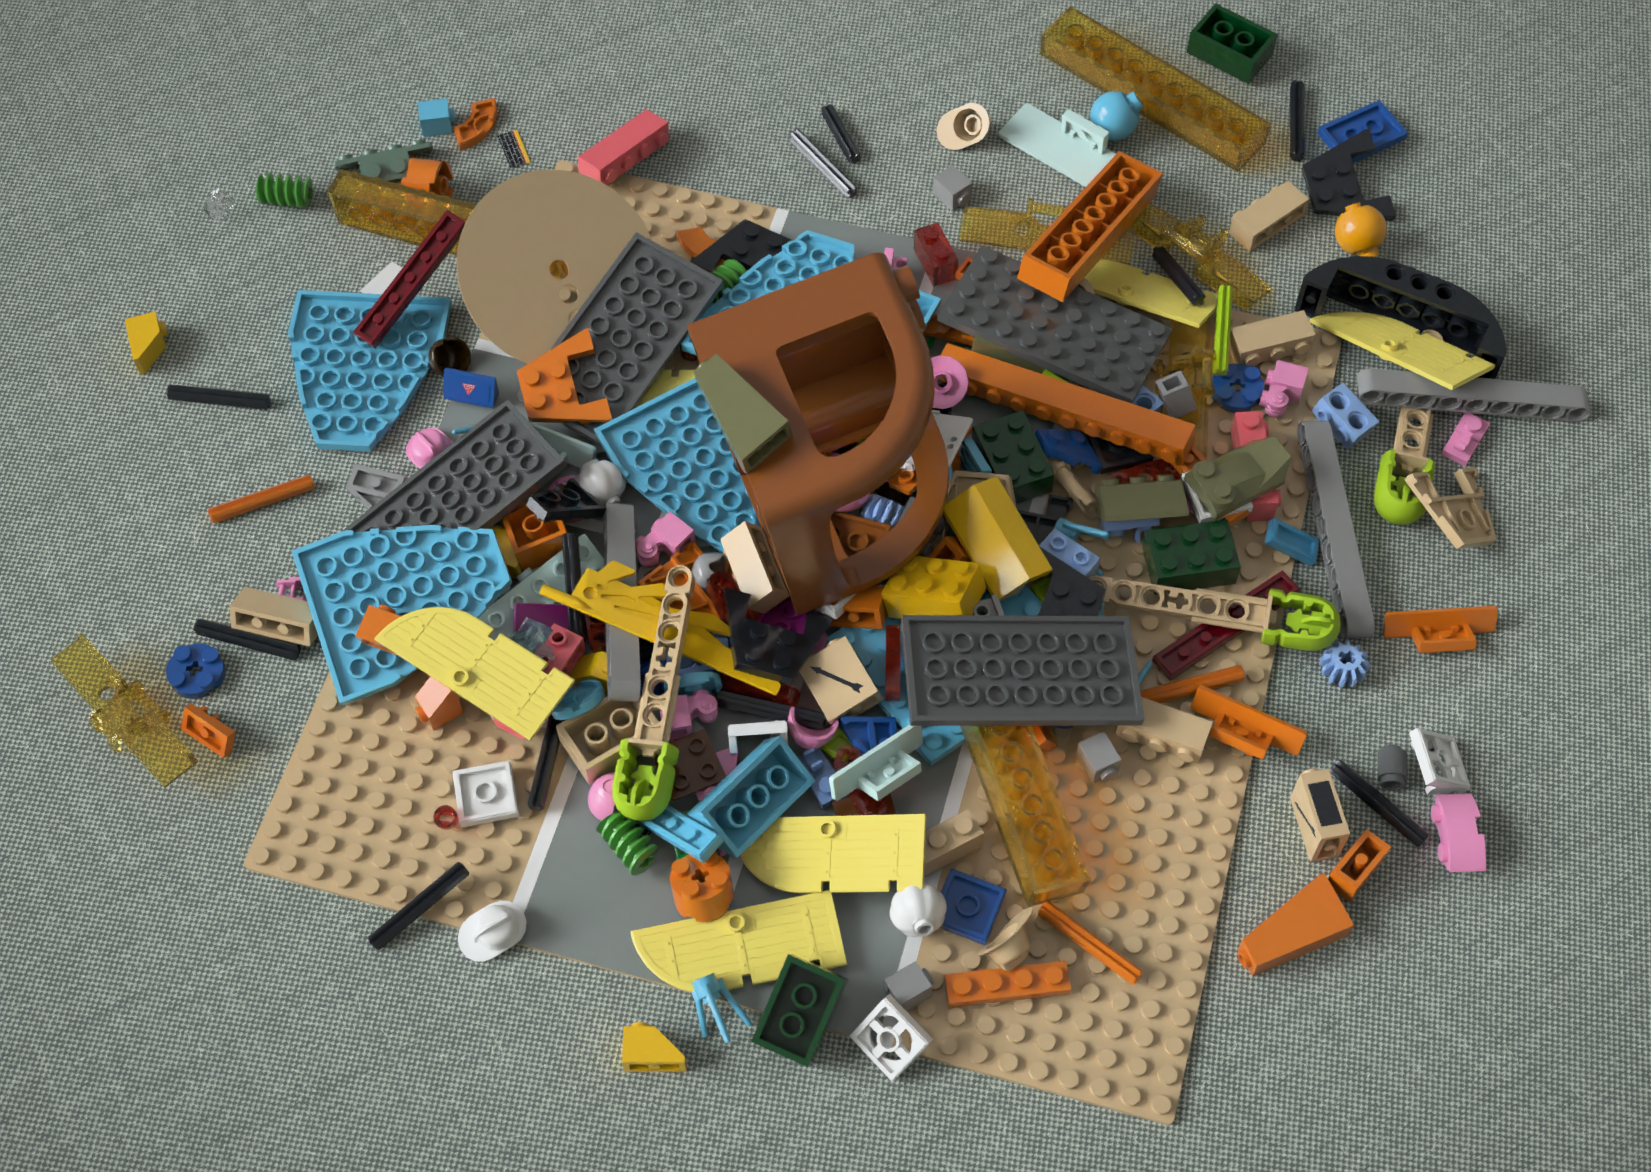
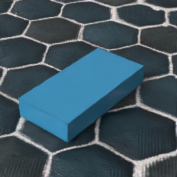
[1265,517,1319,566]

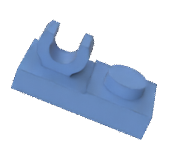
[1100,518,1160,543]
[797,748,848,810]

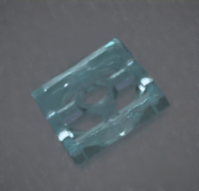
[512,618,555,669]

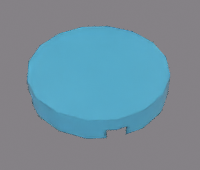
[664,671,722,697]
[551,679,605,720]

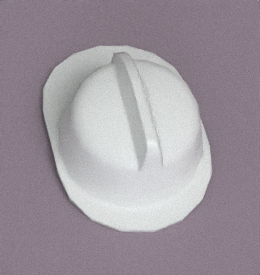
[458,901,527,962]

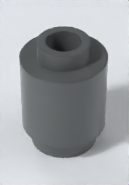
[1377,745,1408,791]

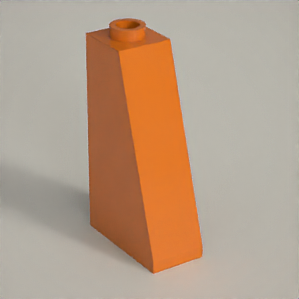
[1237,873,1354,976]

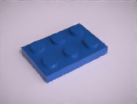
[1317,100,1408,163]

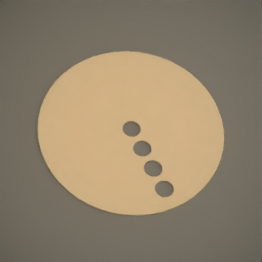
[456,169,652,364]

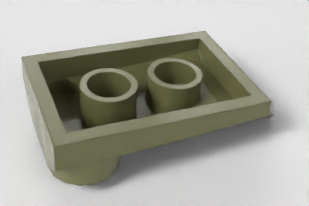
[1184,436,1292,520]

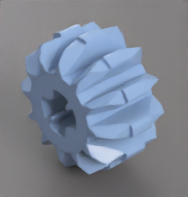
[860,494,905,527]
[1319,639,1370,689]

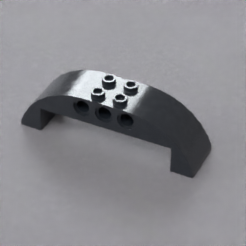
[1294,256,1507,379]

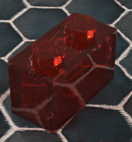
[914,222,959,287]

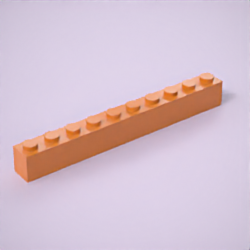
[939,343,1196,466]

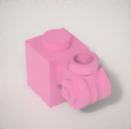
[1259,360,1309,418]
[635,512,696,568]
[659,689,718,742]

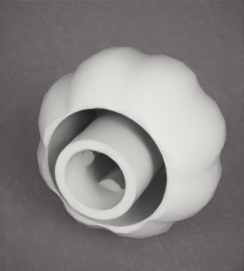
[576,459,626,505]
[890,882,947,937]

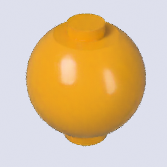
[1335,202,1387,257]

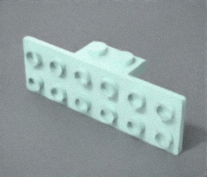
[998,103,1116,187]
[479,534,604,649]

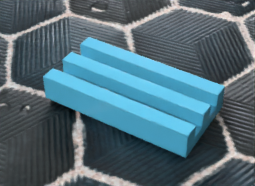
[960,437,992,473]

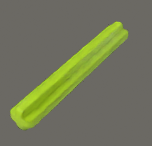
[1213,285,1233,376]

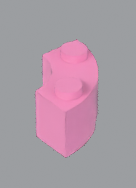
[1431,793,1486,872]

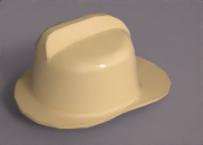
[936,103,992,150]
[978,907,1033,971]

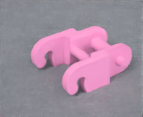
[276,577,307,601]

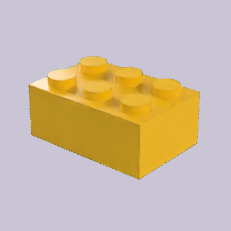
[881,556,986,619]

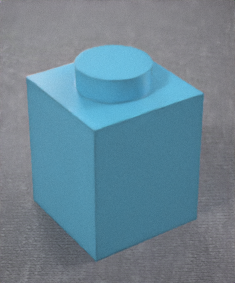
[418,98,456,137]

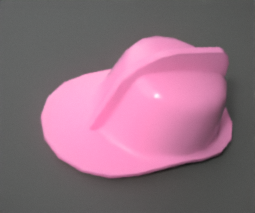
[406,428,453,469]

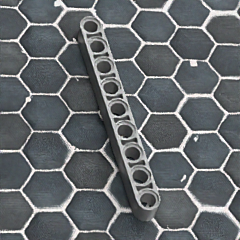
[1356,368,1591,422]
[1297,421,1375,639]
[603,502,641,702]

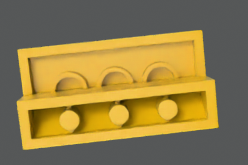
[943,476,1053,601]

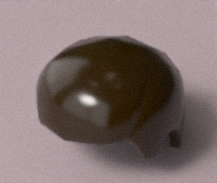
[428,337,471,377]

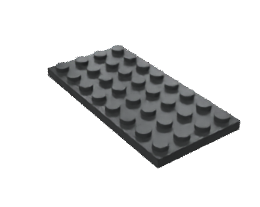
[517,232,724,448]
[937,245,1173,404]
[342,400,568,532]
[901,615,1144,726]

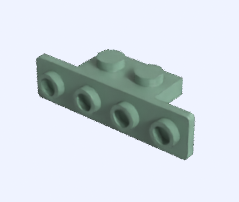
[333,139,433,187]

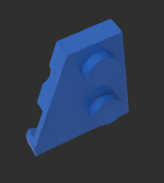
[1035,429,1103,474]
[839,716,897,757]

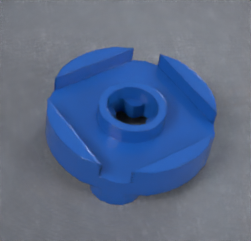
[1210,364,1265,413]
[166,644,226,699]

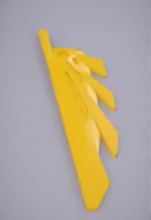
[539,560,781,695]

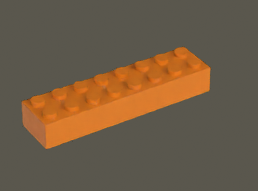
[1017,151,1163,302]

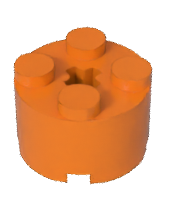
[401,158,453,211]
[670,851,734,922]

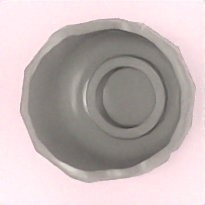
[692,552,725,596]

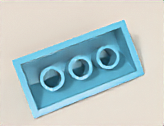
[686,736,815,858]

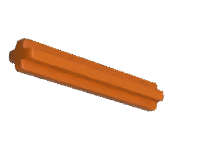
[208,475,315,523]
[1140,665,1245,703]
[1038,901,1143,985]

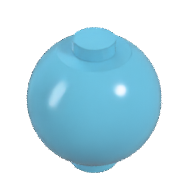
[1090,91,1144,141]

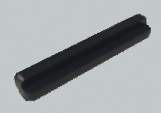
[821,104,860,163]

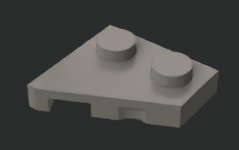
[346,464,407,510]

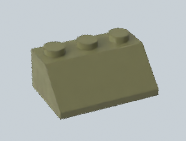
[1095,474,1189,522]

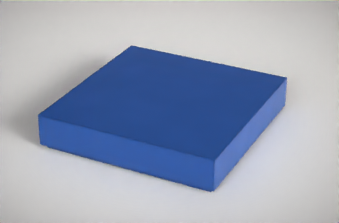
[940,868,1007,946]

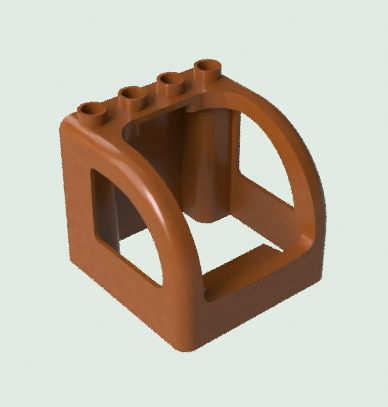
[686,253,949,616]

